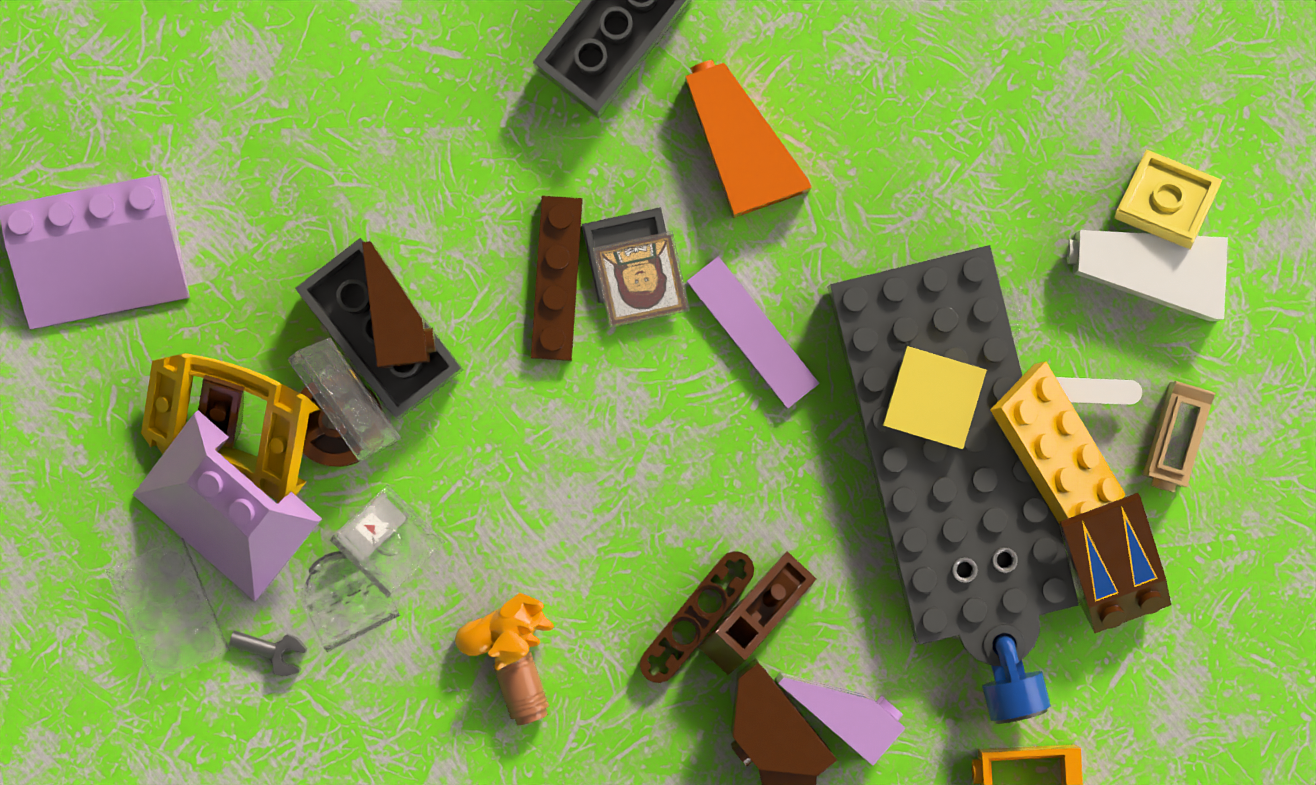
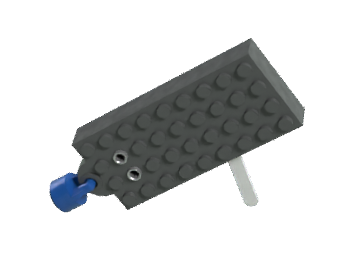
[827,245,1142,724]

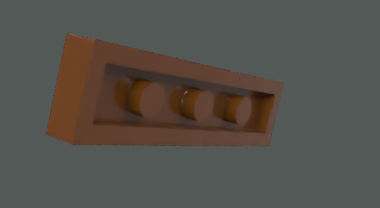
[531,196,583,361]

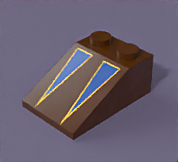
[1060,493,1171,633]

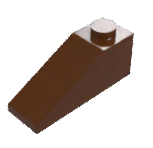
[362,241,436,368]
[698,551,817,675]

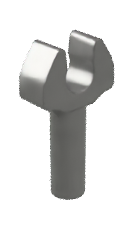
[229,630,307,676]

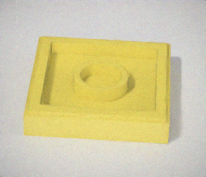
[1114,149,1222,250]
[882,346,987,449]

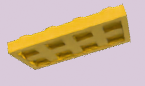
[990,361,1126,526]

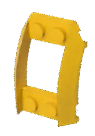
[141,353,319,504]

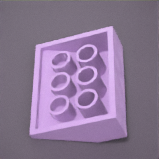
[0,174,190,330]

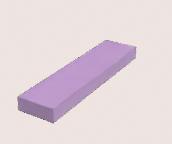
[686,256,820,409]

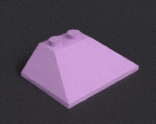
[133,410,322,601]

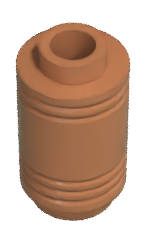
[492,651,549,726]

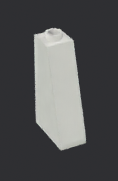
[1067,230,1228,321]

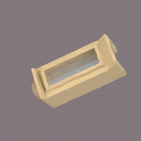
[1142,381,1216,493]

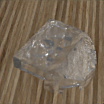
[300,551,400,652]

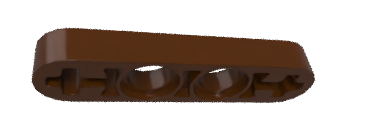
[640,551,754,683]

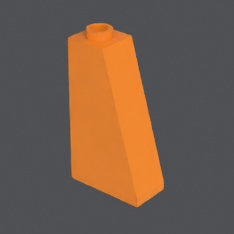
[685,60,811,218]

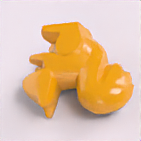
[455,592,554,670]

